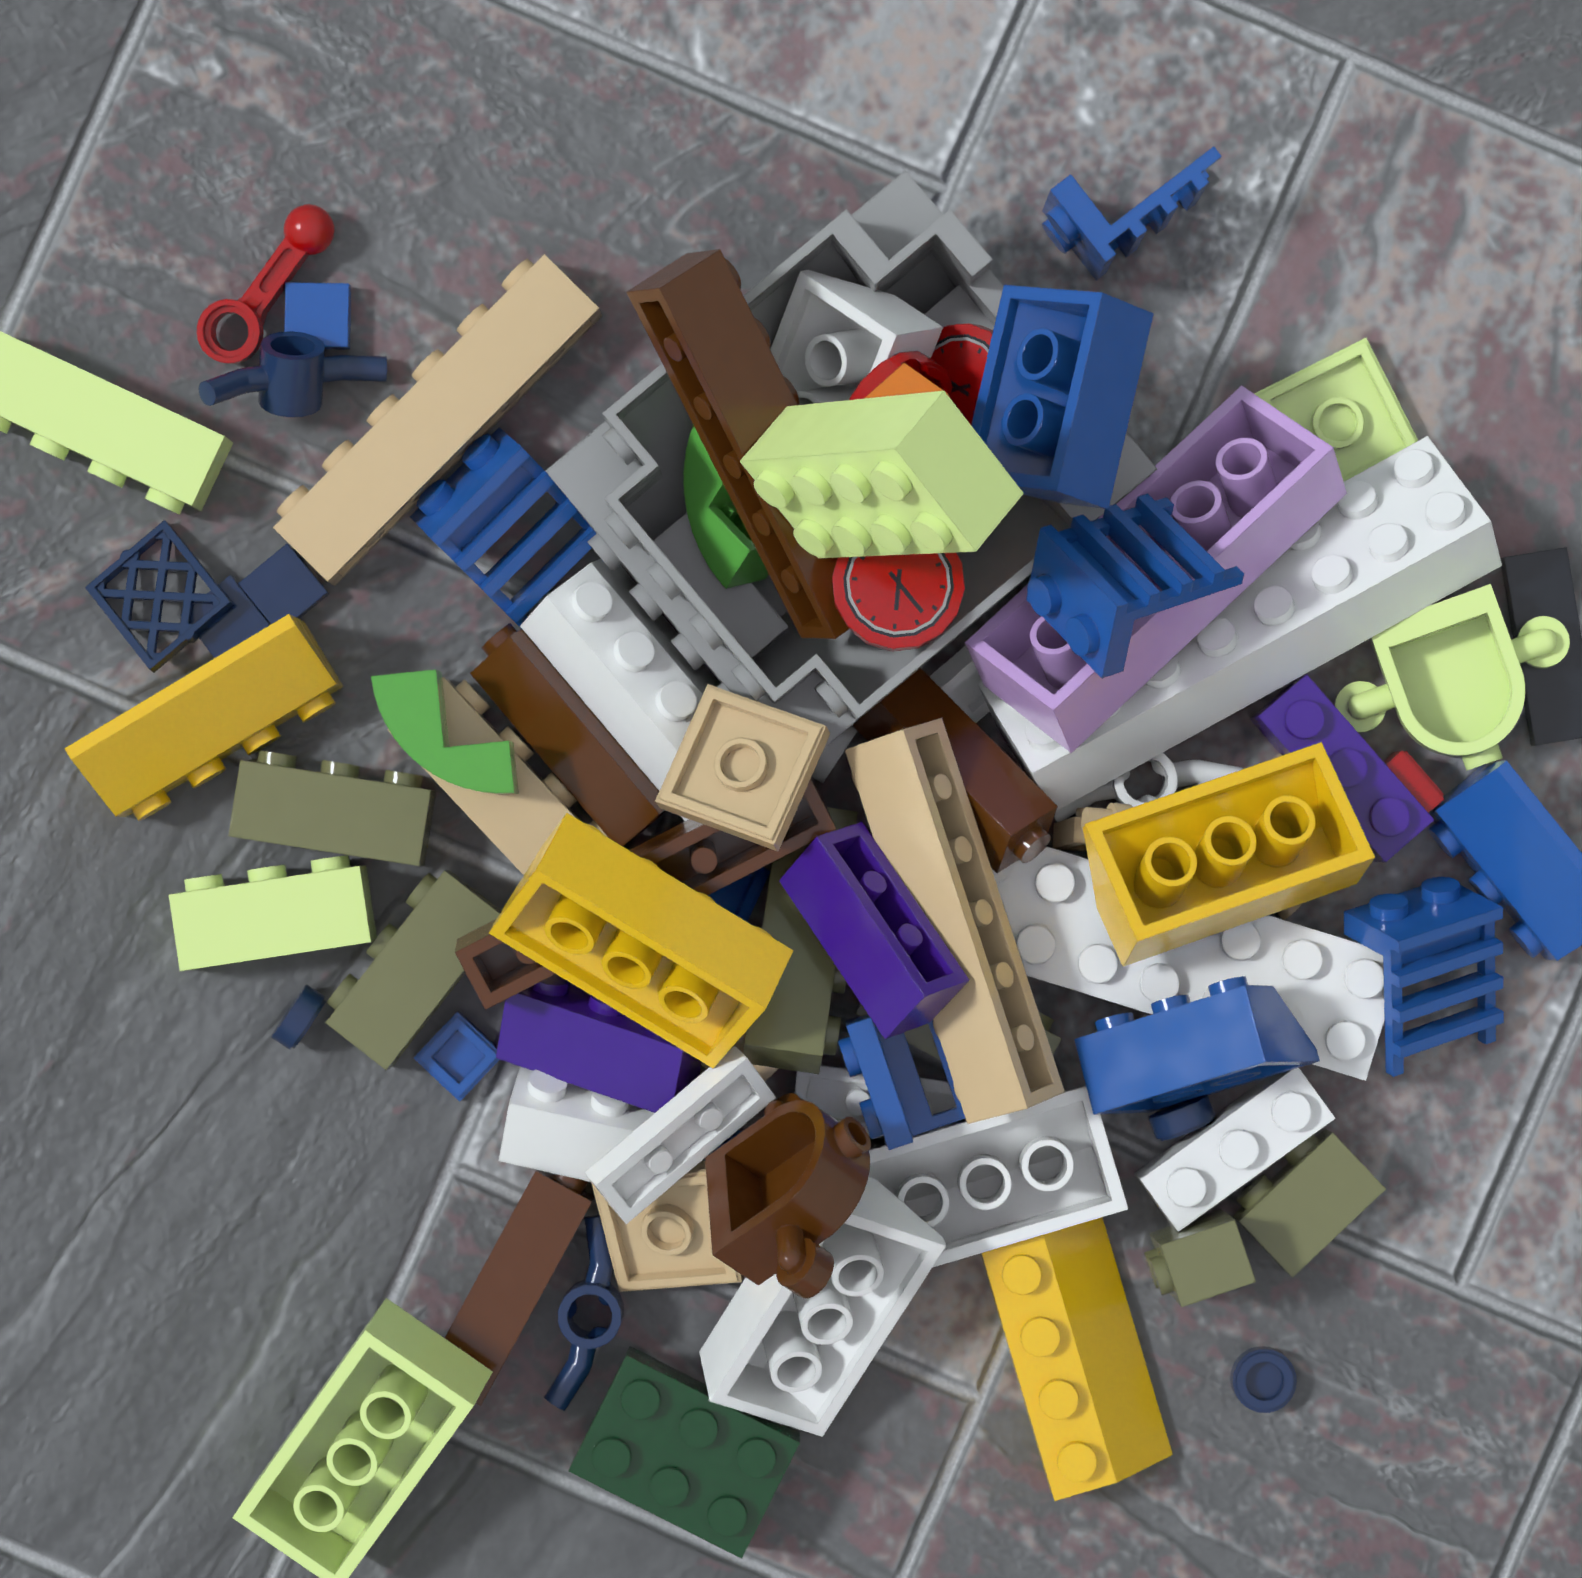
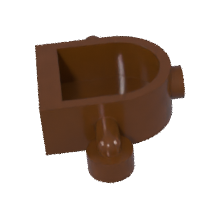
[705,1093,871,1299]

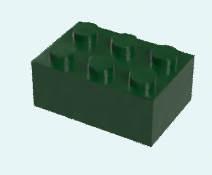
[568,1346,800,1559]

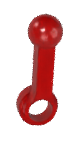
[197,204,335,364]

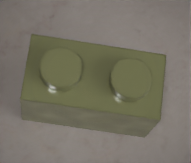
[1233,1128,1386,1278]
[1144,1209,1256,1307]

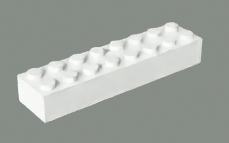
[977,436,1502,811]
[991,846,1385,1081]

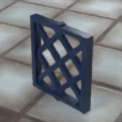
[85,520,234,673]

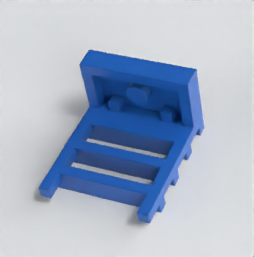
[1042,146,1222,281]
[410,427,596,629]
[1026,493,1244,679]
[1344,877,1504,1077]
[838,1014,965,1150]

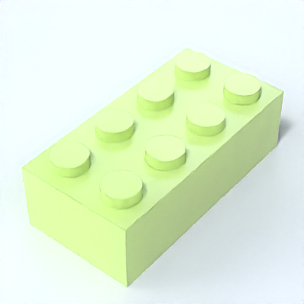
[740,391,1024,558]
[232,1298,493,1578]

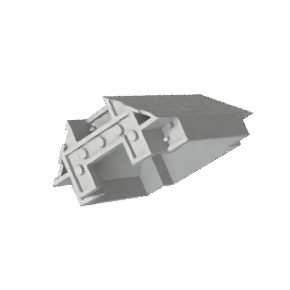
[546,170,1157,748]

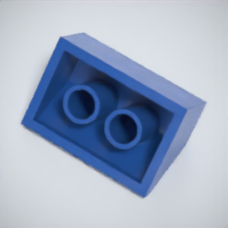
[971,285,1154,509]
[1428,760,1582,961]
[1074,976,1320,1115]

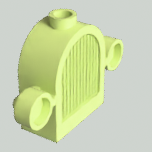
[1335,584,1570,771]

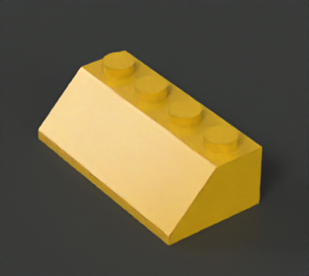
[64,614,344,821]
[1083,742,1375,967]
[489,813,794,1068]
[980,1217,1173,1501]

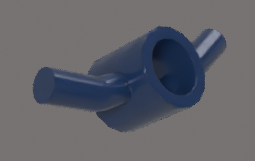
[198,331,387,417]
[544,1215,624,1411]

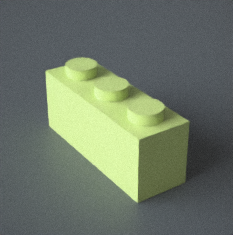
[169,855,377,971]

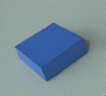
[284,282,351,350]
[414,1011,500,1102]

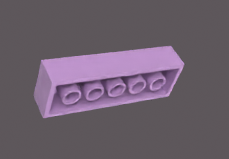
[965,385,1347,753]

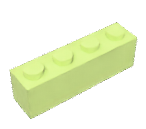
[0,331,233,515]

